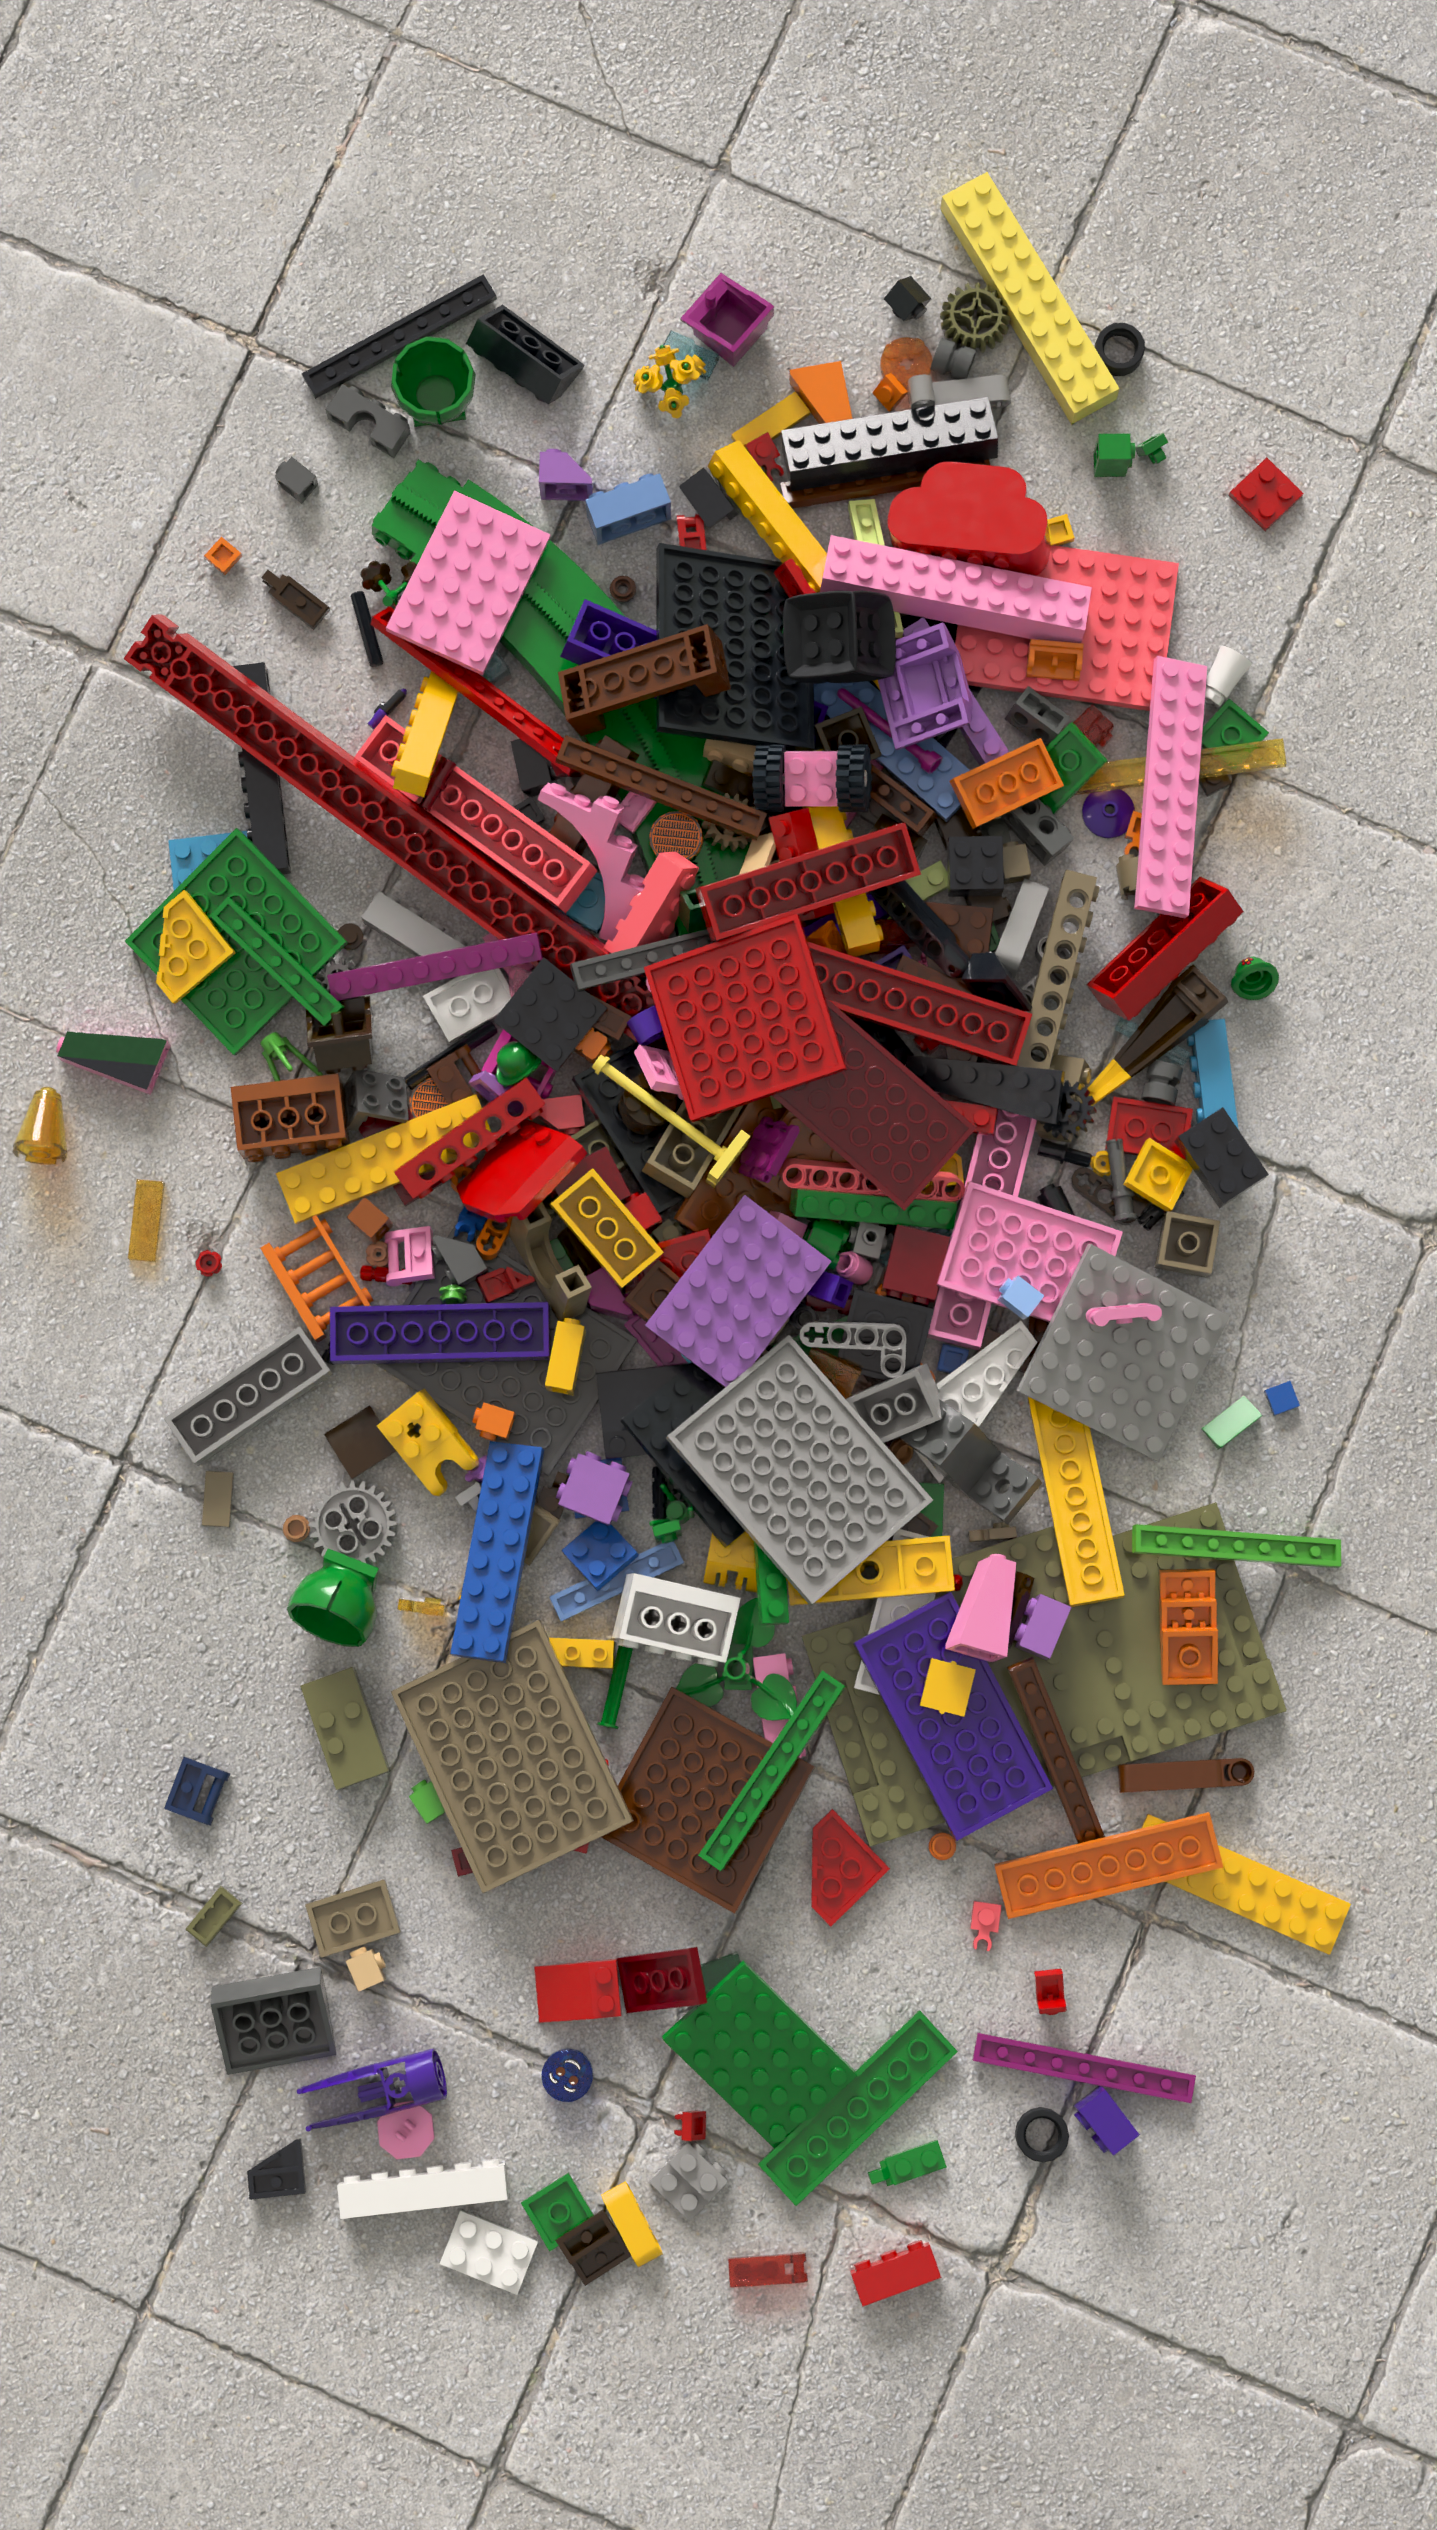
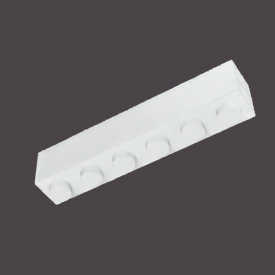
[337,2159,509,2219]

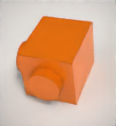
[472,1402,516,1441]

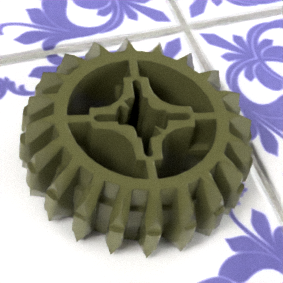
[940,282,1011,353]

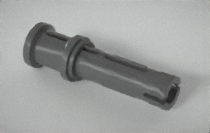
[1106,1139,1138,1222]

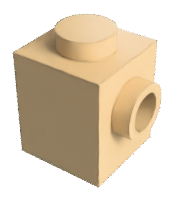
[346,1946,386,1992]

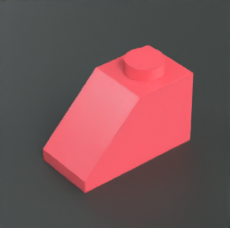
[537,1094,585,1136]

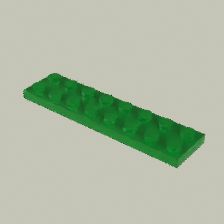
[758,2010,958,2206]

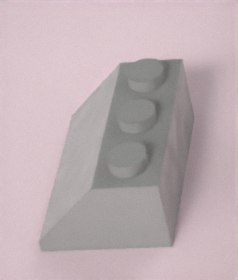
[846,1363,942,1443]

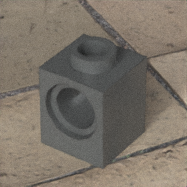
[275,457,318,504]

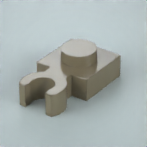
[968,1522,1017,1542]

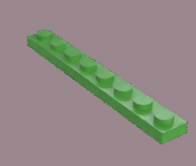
[1132,1524,1341,1568]

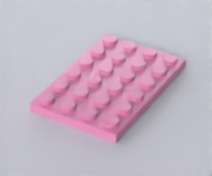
[386,491,551,675]
[937,1181,1123,1322]

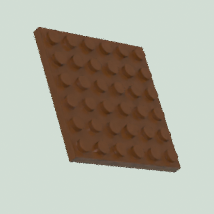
[601,1687,815,1914]

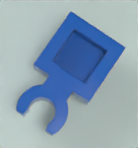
[454,1206,488,1242]

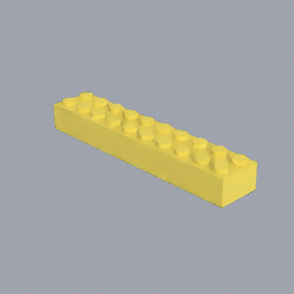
[940,172,1120,425]

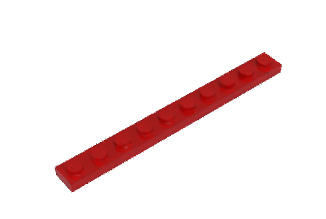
[371,606,575,775]

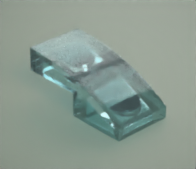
[663,330,720,381]

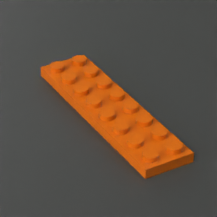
[994,1812,1223,1919]

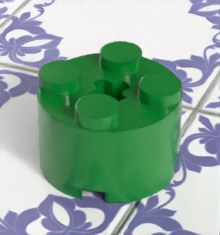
[802,1217,849,1271]

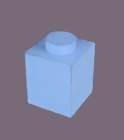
[997,1276,1044,1319]

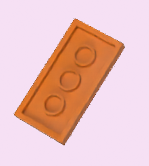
[949,738,1064,829]

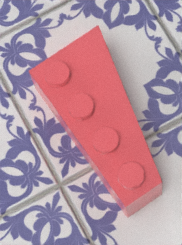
[603,852,699,953]

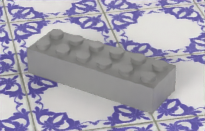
[164,1326,333,1466]

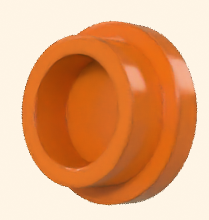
[928,1832,956,1860]

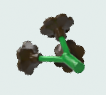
[360,561,417,610]

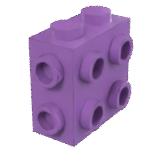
[556,1451,633,1526]

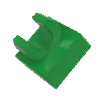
[1135,433,1168,464]

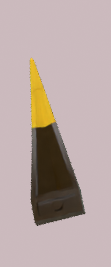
[1087,964,1228,1106]

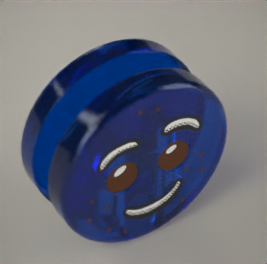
[541,2048,593,2102]

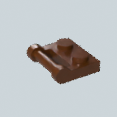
[426,1044,483,1105]

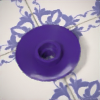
[1082,786,1135,838]

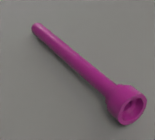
[837,688,943,774]

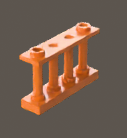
[260,1215,374,1343]

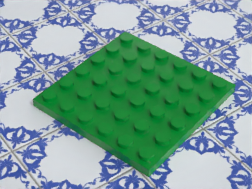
[125,828,348,1056]

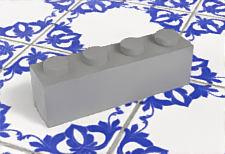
[361,891,468,979]

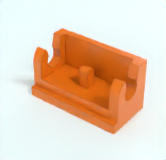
[1026,639,1084,681]

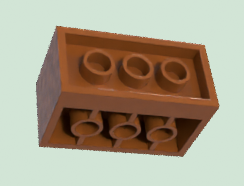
[230,1074,350,1162]

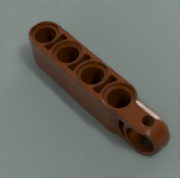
[1118,1758,1255,1793]

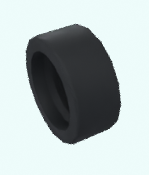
[1095,323,1145,376]
[1015,2107,1069,2163]

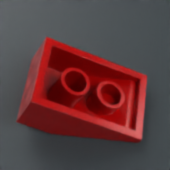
[534,1958,622,2023]

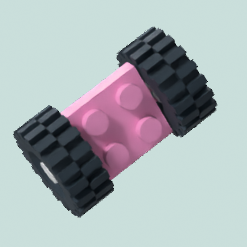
[752,744,872,812]

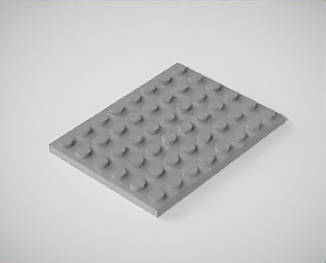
[666,1335,933,1606]

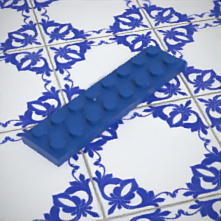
[450,1441,544,1663]

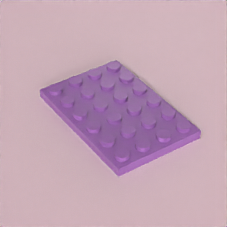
[645,1195,831,1387]

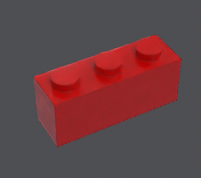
[850,2240,942,2307]

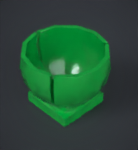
[391,337,476,427]
[287,1548,379,1647]

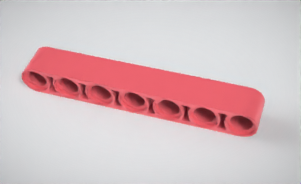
[778,1158,965,1202]

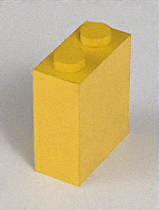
[545,1318,586,1396]

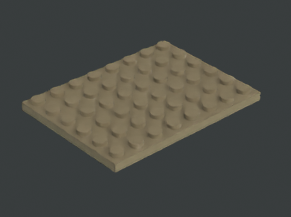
[391,1620,634,1893]

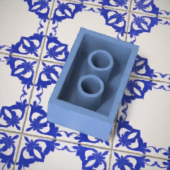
[585,473,671,545]

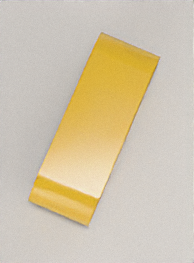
[601,2181,663,2268]

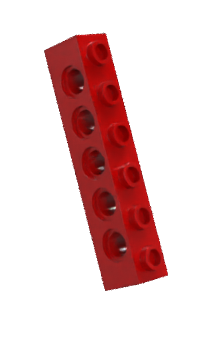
[394,1077,545,1199]

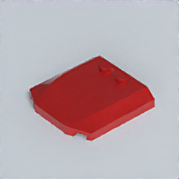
[456,1119,588,1223]

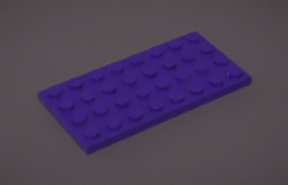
[853,1592,1053,1841]

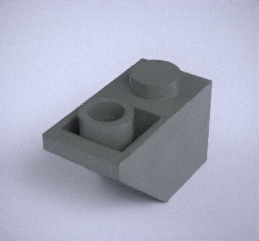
[431,1235,489,1287]

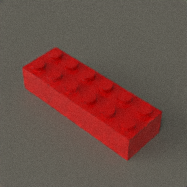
[1086,876,1244,1021]

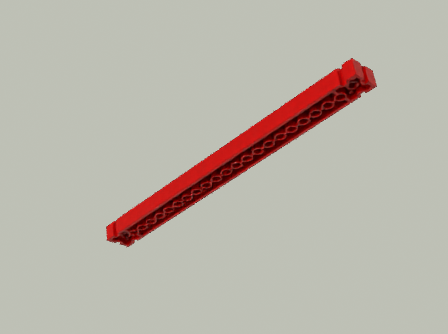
[124,614,655,1042]

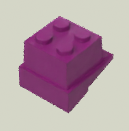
[680,273,774,367]

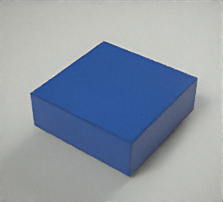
[936,1344,969,1374]
[1264,1381,1300,1416]

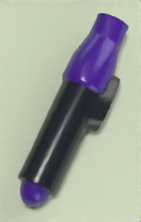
[367,688,407,729]

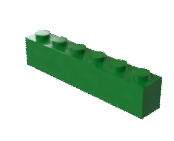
[789,1188,957,1230]

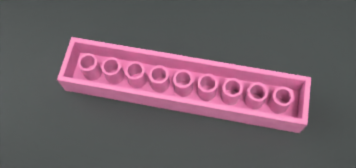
[820,535,1092,643]
[927,1105,1037,1351]

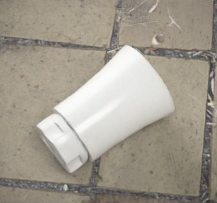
[1205,646,1252,708]

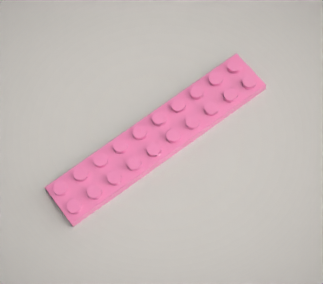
[1134,656,1207,918]

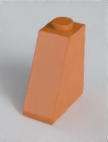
[789,361,852,424]

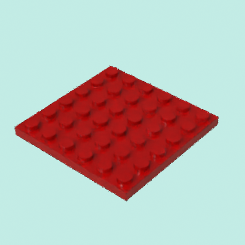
[644,914,847,1122]

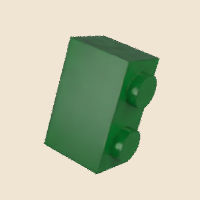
[1093,434,1135,477]

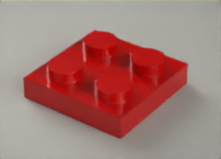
[1228,457,1304,532]

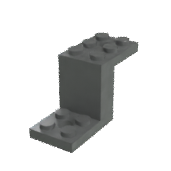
[897,1399,1042,1525]

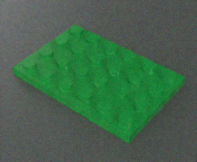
[662,1960,857,2148]

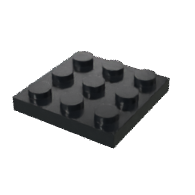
[493,957,608,1072]
[835,1288,934,1380]

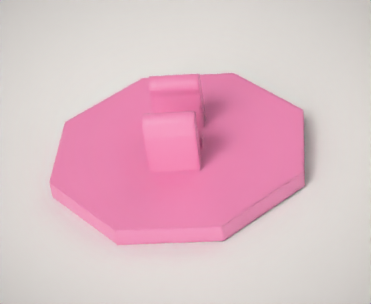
[377,2101,434,2159]

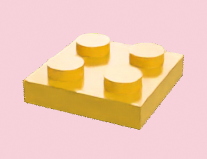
[1123,1138,1193,1212]

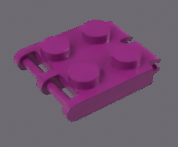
[739,1117,800,1183]

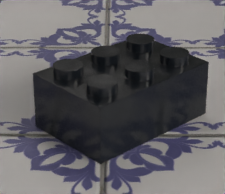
[1174,1107,1269,1209]

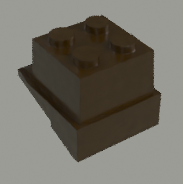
[306,995,374,1074]

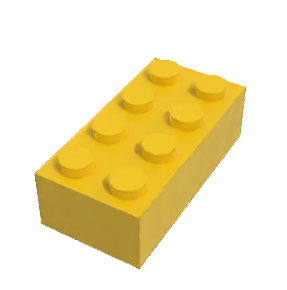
[549,1168,664,1288]

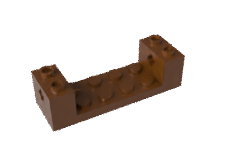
[558,624,731,736]

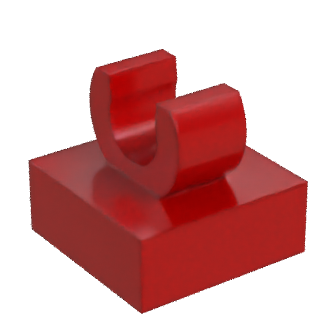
[674,2110,706,2141]

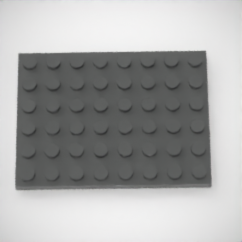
[376,1223,637,1476]

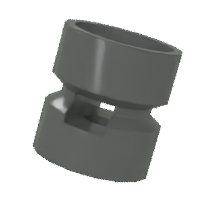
[930,338,977,380]
[1141,1061,1183,1106]

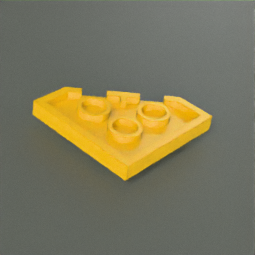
[156,890,236,1004]

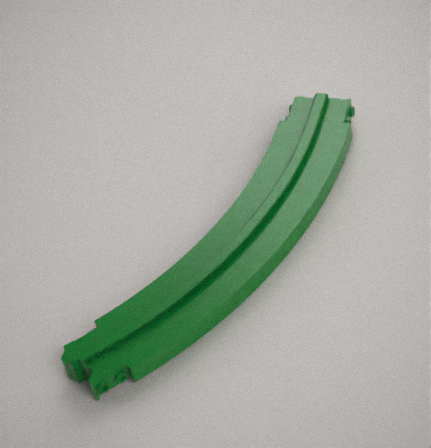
[372,459,751,936]

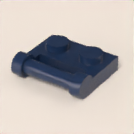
[164,1757,231,1826]

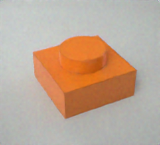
[872,373,908,412]
[204,536,242,575]

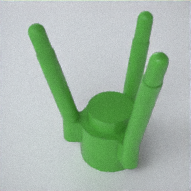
[260,1032,323,1081]

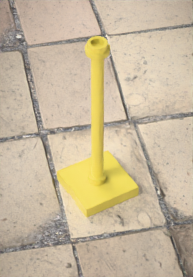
[592,1055,750,1188]

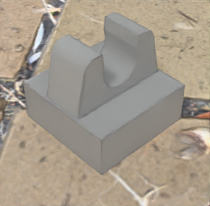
[455,1482,481,1513]

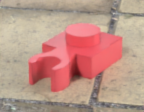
[970,1901,1001,1951]

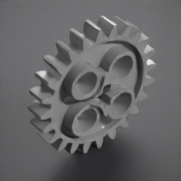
[308,1480,398,1563]

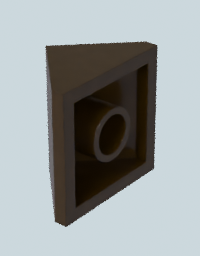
[814,706,882,761]

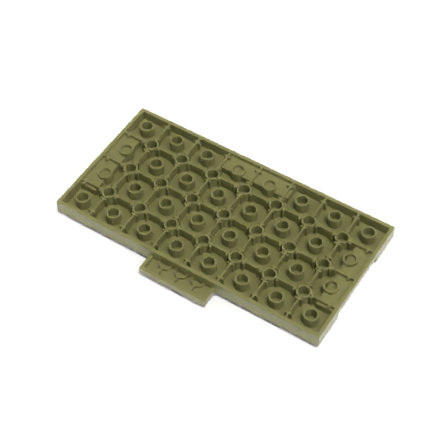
[801,1502,1287,1847]

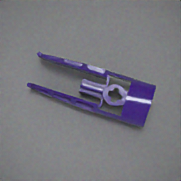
[297,2048,447,2131]

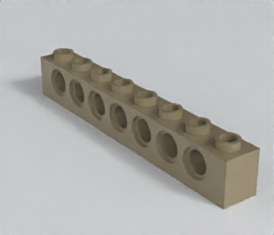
[1016,869,1100,1070]

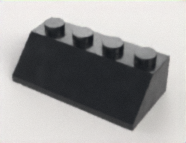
[466,304,585,405]

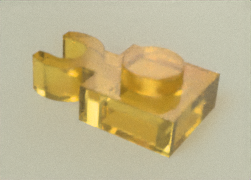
[397,1597,447,1617]

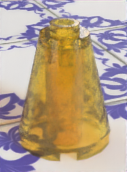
[12,1087,67,1165]

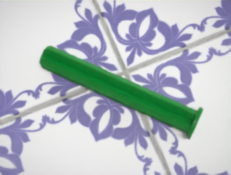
[597,1646,633,1729]

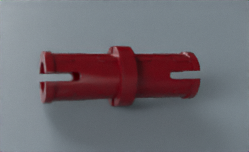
[415,756,456,811]

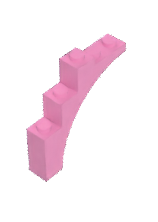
[537,783,645,941]

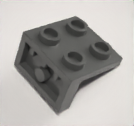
[343,1070,409,1132]

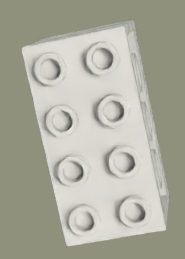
[612,1573,741,1667]

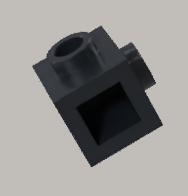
[884,276,931,321]

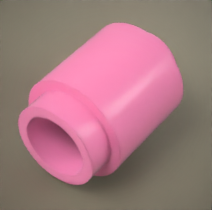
[835,1251,873,1285]

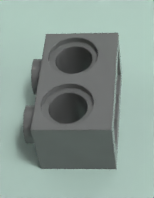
[1005,686,1071,747]

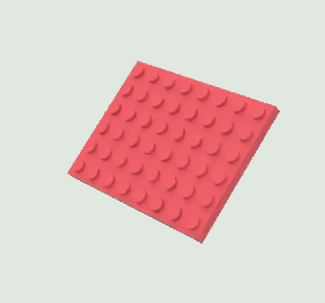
[955,545,1179,711]

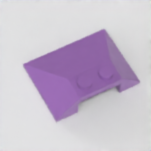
[878,622,973,750]

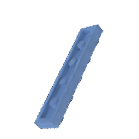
[549,1541,684,1622]

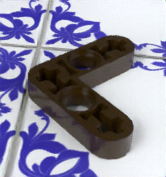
[1071,1167,1150,1225]

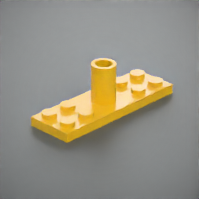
[788,1535,955,1606]

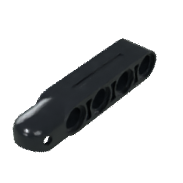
[869,880,970,978]

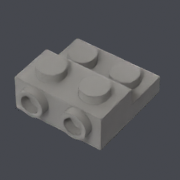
[649,2141,728,2222]

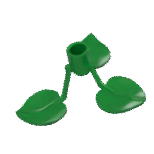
[676,1598,797,1721]

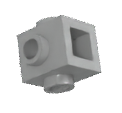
[847,1222,888,1262]

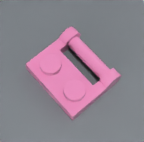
[634,1045,684,1100]
[385,1226,435,1286]

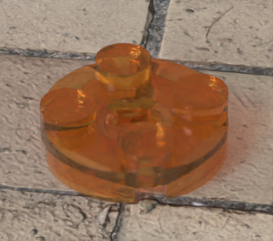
[880,337,933,390]

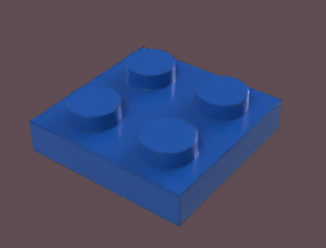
[561,1521,639,1591]

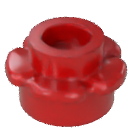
[195,1250,222,1277]

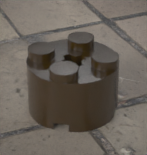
[618,1073,677,1135]

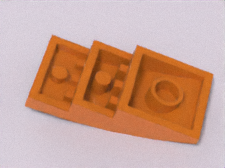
[1159,1569,1218,1685]

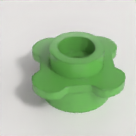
[439,1285,467,1304]

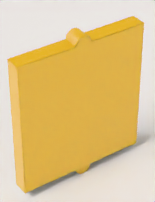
[920,1658,976,1717]

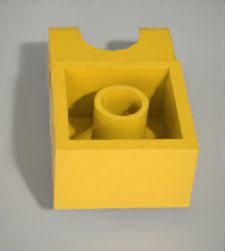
[377,1388,479,1496]

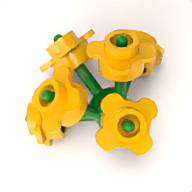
[633,345,707,418]

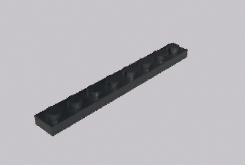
[301,274,497,399]

